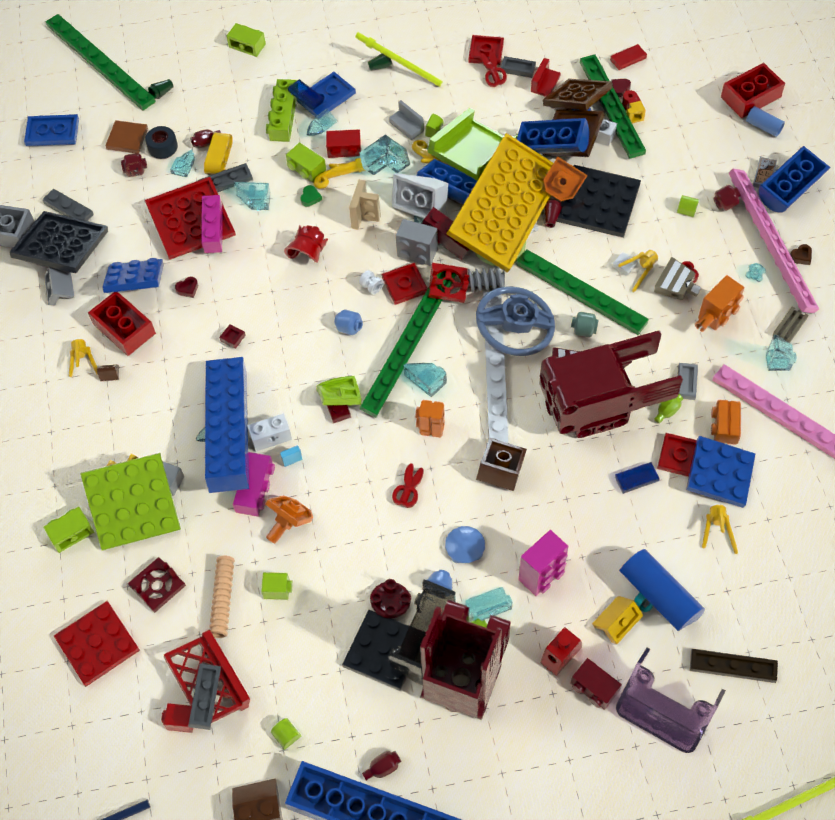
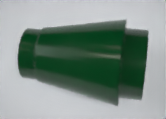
[368,53,393,71]
[148,79,174,99]

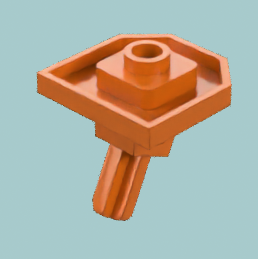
[543,157,588,201]
[265,495,313,544]

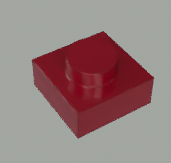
[219,324,246,349]
[327,405,351,424]

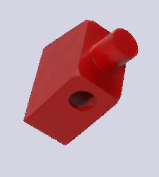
[540,627,582,676]

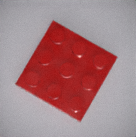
[54,600,140,687]

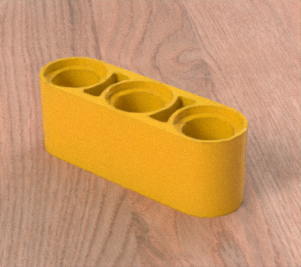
[204,132,233,175]

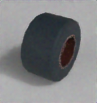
[145,126,178,159]

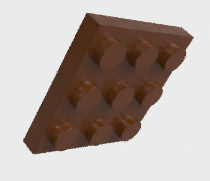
[542,78,612,111]
[542,110,605,157]

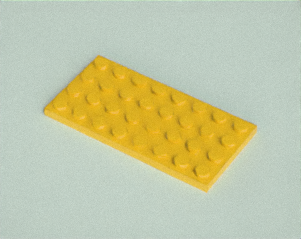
[446,133,553,273]

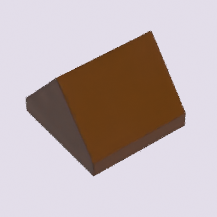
[97,364,119,382]

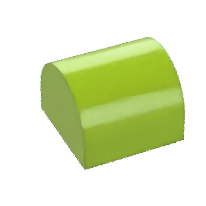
[425,113,444,138]
[677,195,699,217]
[271,718,302,750]

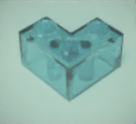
[359,134,411,175]

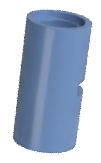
[746,106,785,137]

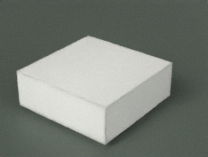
[612,252,638,275]

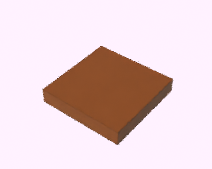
[105,120,148,153]

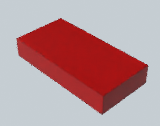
[610,44,647,70]

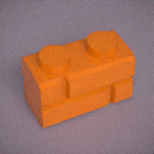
[415,400,445,438]
[711,400,741,445]

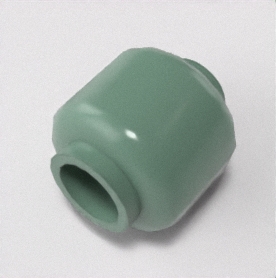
[571,312,599,338]

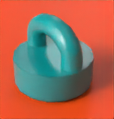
[634,592,654,612]

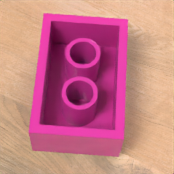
[518,529,569,596]

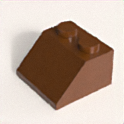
[476,438,527,491]
[232,778,283,820]

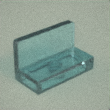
[465,587,513,621]

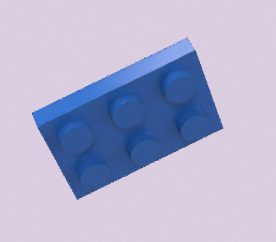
[296,71,356,120]
[24,114,79,146]

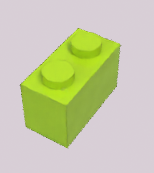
[226,23,266,57]
[286,142,326,183]
[43,507,95,553]

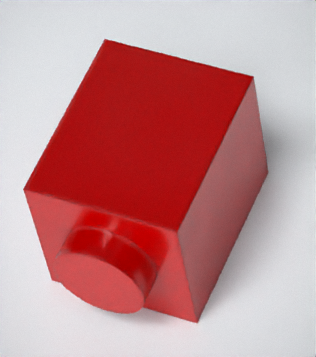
[161,703,193,733]

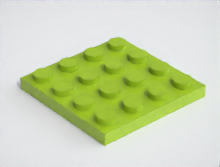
[80,452,181,550]

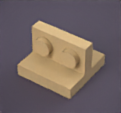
[349,179,381,230]

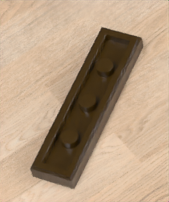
[690,649,778,683]

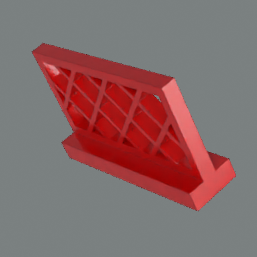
[163,630,250,723]

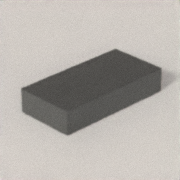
[500,56,536,78]

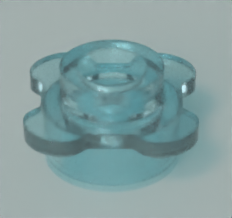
[745,263,766,282]

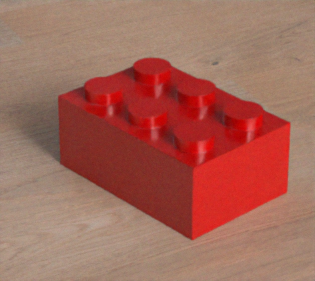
[721,62,786,118]
[88,292,156,356]

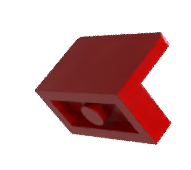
[531,58,561,97]

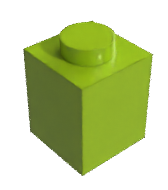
[261,572,293,600]

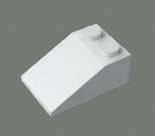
[391,173,448,219]

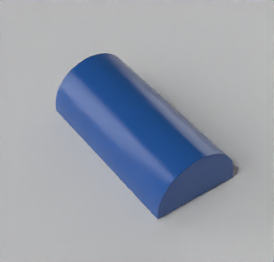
[517,118,589,154]
[758,146,831,213]
[416,159,477,205]
[619,549,705,631]

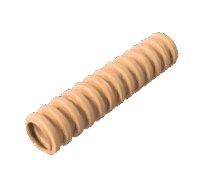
[209,555,235,638]

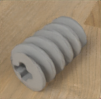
[468,268,505,292]

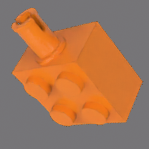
[695,275,745,332]

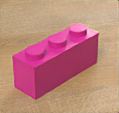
[202,195,222,253]
[233,452,275,517]

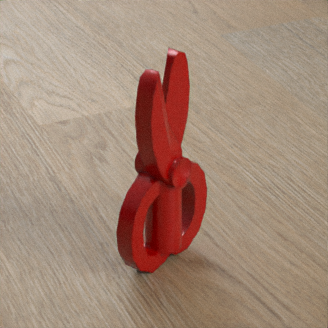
[481,51,507,87]
[392,463,424,508]

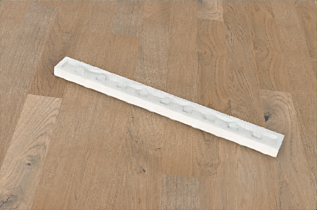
[483,292,509,443]

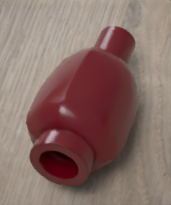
[190,129,221,148]
[362,751,402,781]

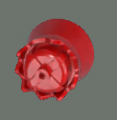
[284,225,328,263]

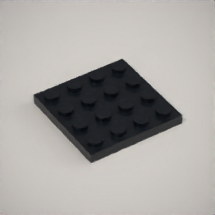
[556,164,641,238]
[9,211,108,273]

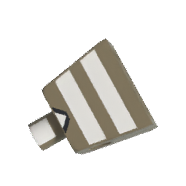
[654,257,702,300]

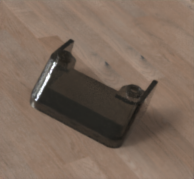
[388,579,456,686]

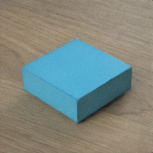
[280,445,303,467]

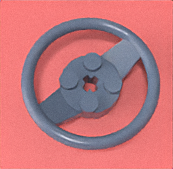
[476,286,555,356]

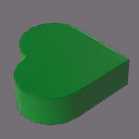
[300,185,322,207]

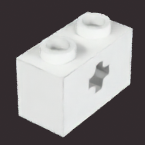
[247,413,292,452]

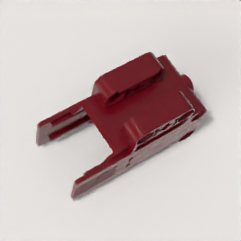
[539,330,683,438]
[420,600,511,720]

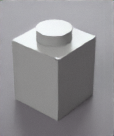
[163,461,185,496]

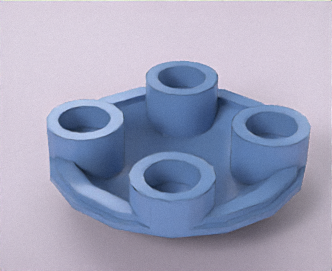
[445,526,485,563]

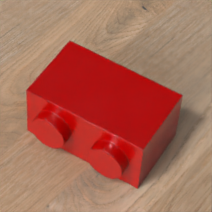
[326,129,362,158]

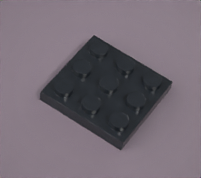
[342,609,426,691]

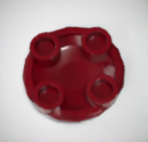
[370,579,411,618]

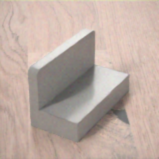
[389,100,424,140]
[44,267,74,305]

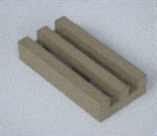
[772,306,809,344]

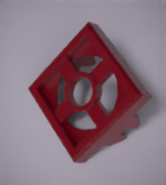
[127,557,186,613]

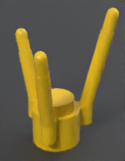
[618,250,658,292]
[69,339,98,377]
[702,505,738,554]

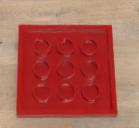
[145,177,236,260]

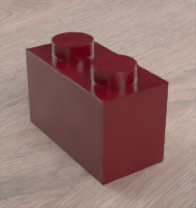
[570,658,622,710]

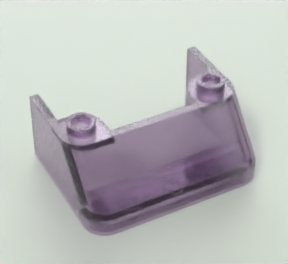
[616,647,726,753]

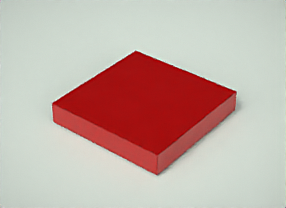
[468,35,504,65]
[381,262,428,305]
[657,433,697,477]

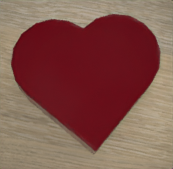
[611,79,631,97]
[175,276,198,298]

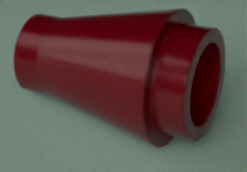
[544,200,562,228]

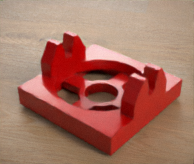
[429,262,469,303]

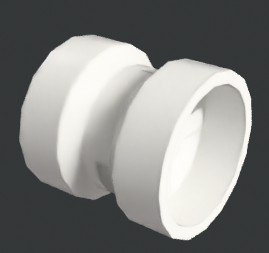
[359,270,384,295]

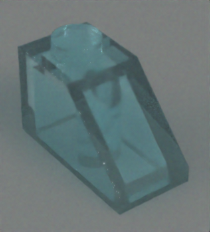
[234,182,271,211]
[766,335,797,371]
[403,363,447,397]

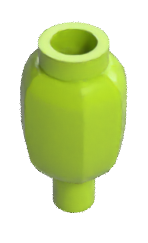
[654,394,683,424]

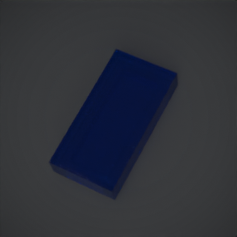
[288,79,324,111]
[615,462,660,494]

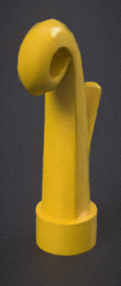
[412,140,458,170]
[313,157,366,189]

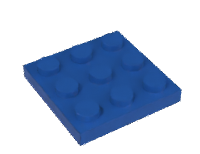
[102,258,164,293]
[686,436,756,508]

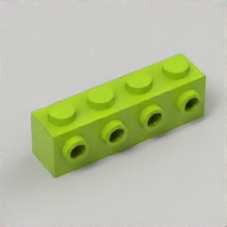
[266,79,298,142]

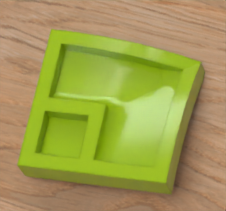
[316,376,362,406]

